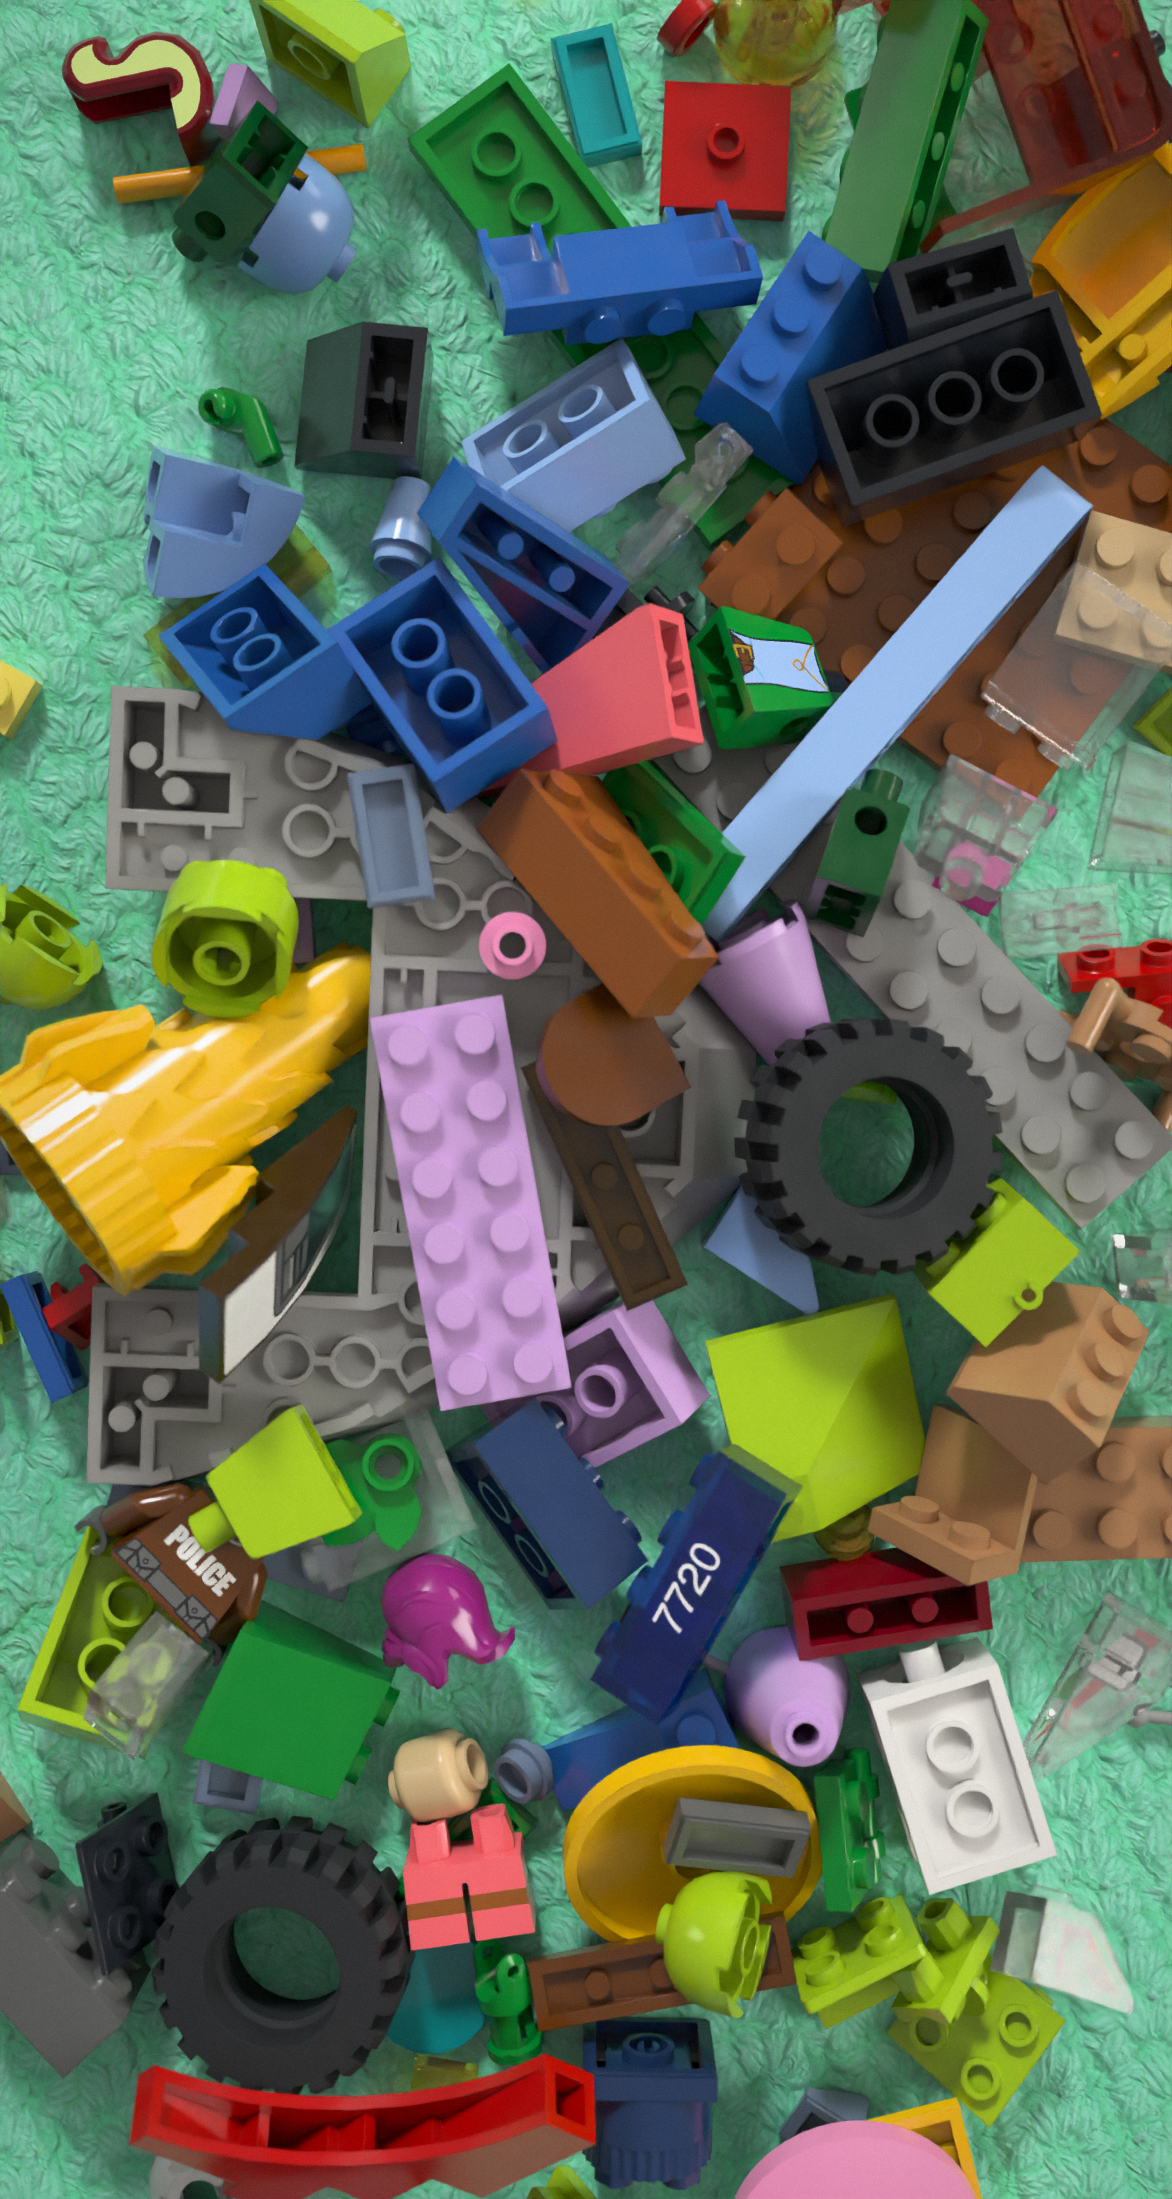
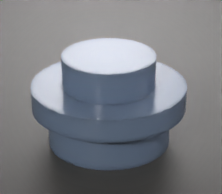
[494,1738,554,1804]

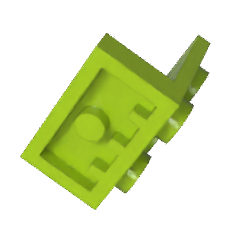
[791,1893,927,2029]

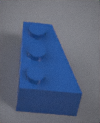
[417,457,631,674]

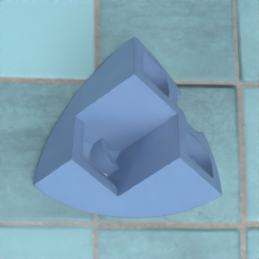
[143,445,305,598]

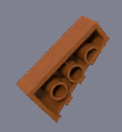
[476,769,719,1018]

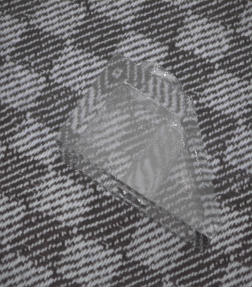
[990,1884,1134,2015]

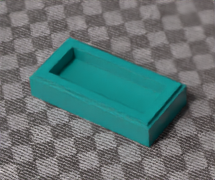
[551,23,642,168]

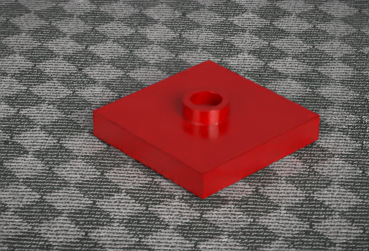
[659,81,791,221]

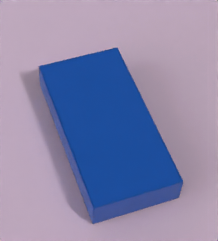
[0,1271,89,1403]

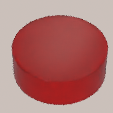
[657,0,717,57]

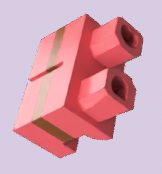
[403,1803,536,1951]

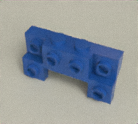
[476,200,763,345]

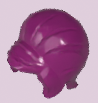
[381,1553,515,1690]

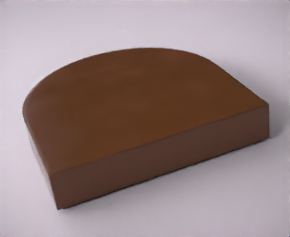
[535,983,691,1128]

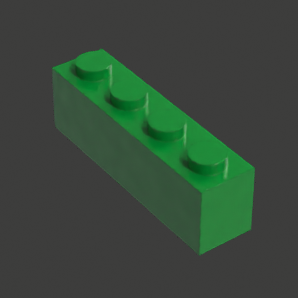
[821,0,990,283]

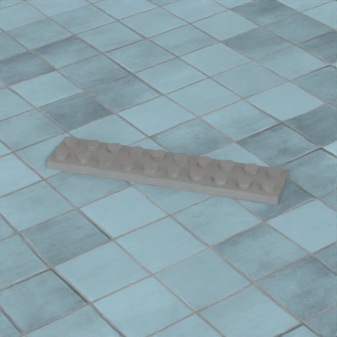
[650,704,1172,1230]

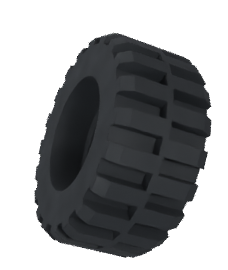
[734,1019,1003,1276]
[152,1816,415,2095]

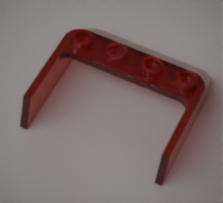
[831,0,1172,254]

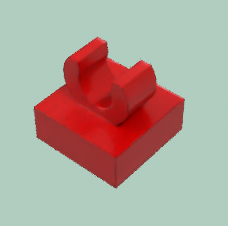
[42,1264,106,1351]

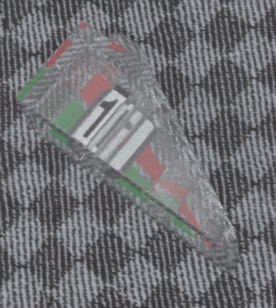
[1022,1591,1172,1781]

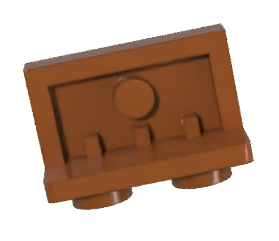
[697,488,844,620]

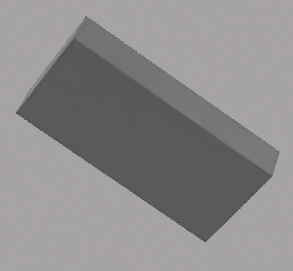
[663,1797,811,1878]

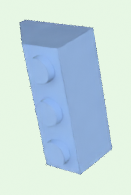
[461,338,686,532]

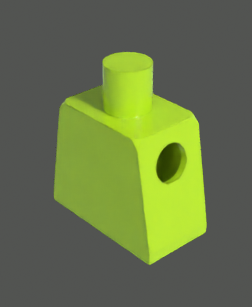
[188,1403,363,1560]

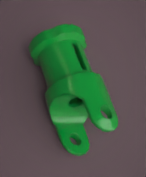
[473,1938,545,2066]

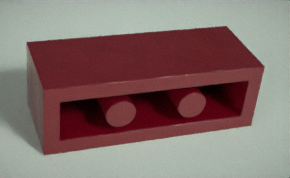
[779,1547,993,1661]

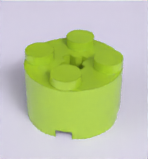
[152,860,299,1018]

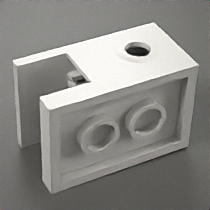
[856,1637,1057,1895]

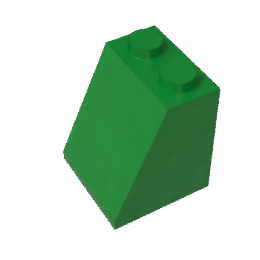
[181,1600,400,1800]

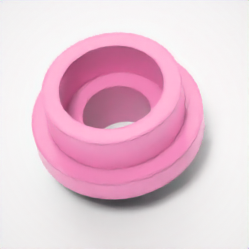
[479,912,546,979]

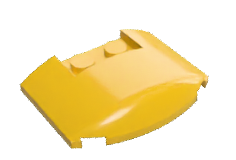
[1030,135,1172,419]

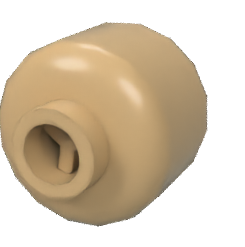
[388,1728,488,1825]

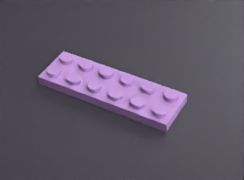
[370,995,572,1411]

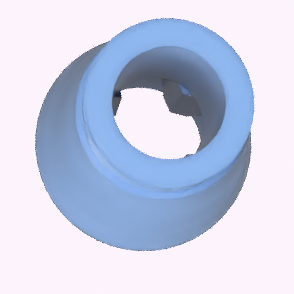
[369,476,432,579]

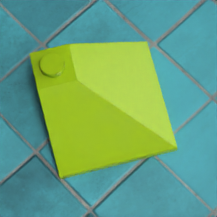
[705,1293,926,1546]

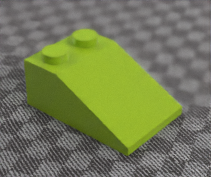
[17,1526,188,1760]

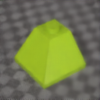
[249,0,411,128]

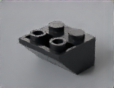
[872,228,1033,350]
[294,321,434,480]

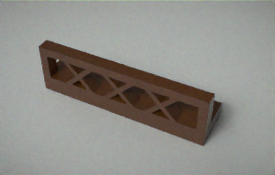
[528,1911,797,2032]

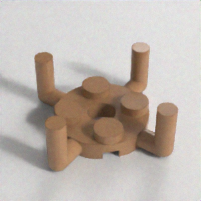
[1058,978,1172,1133]

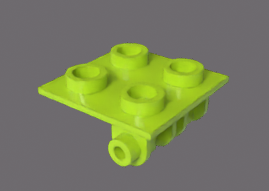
[886,1953,1067,2128]

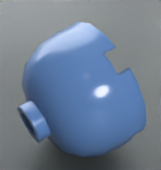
[237,153,357,295]

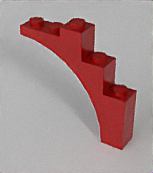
[129,2054,596,2199]

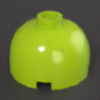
[0,884,103,1011]
[655,1870,772,2019]

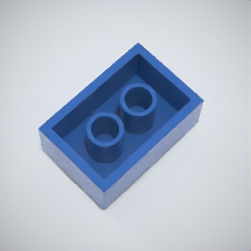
[327,557,558,813]

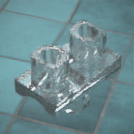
[998,883,1123,959]

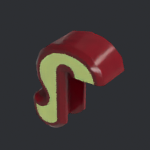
[62,31,220,167]

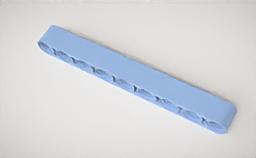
[702,465,1093,942]

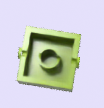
[913,1175,1081,1347]

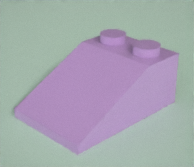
[479,1298,710,1468]

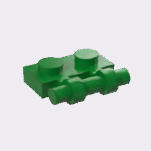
[814,1748,886,1912]

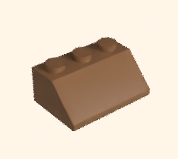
[946,1281,1150,1485]

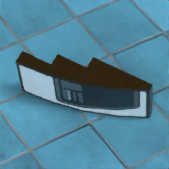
[199,1105,358,1384]

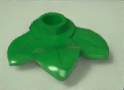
[322,1433,421,1551]

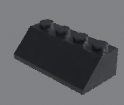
[806,290,1102,527]

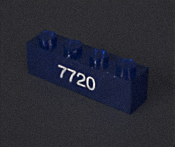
[590,1444,803,1726]

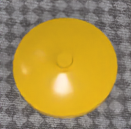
[562,1745,822,1942]

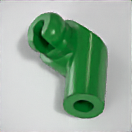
[198,387,284,468]

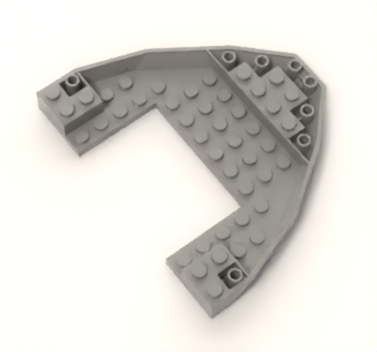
[86,686,757,1485]

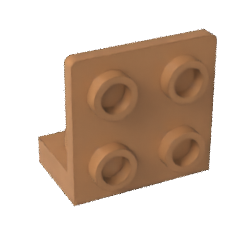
[868,1404,1038,1586]

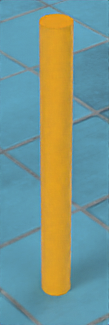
[113,144,367,204]

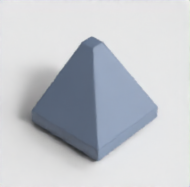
[778,2088,870,2140]

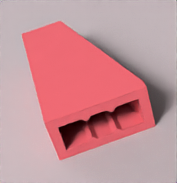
[477,604,704,798]

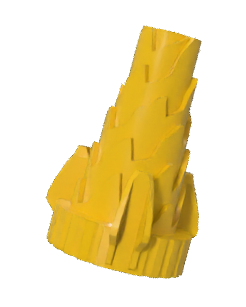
[0,941,371,1296]

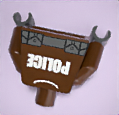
[75,1483,268,1666]

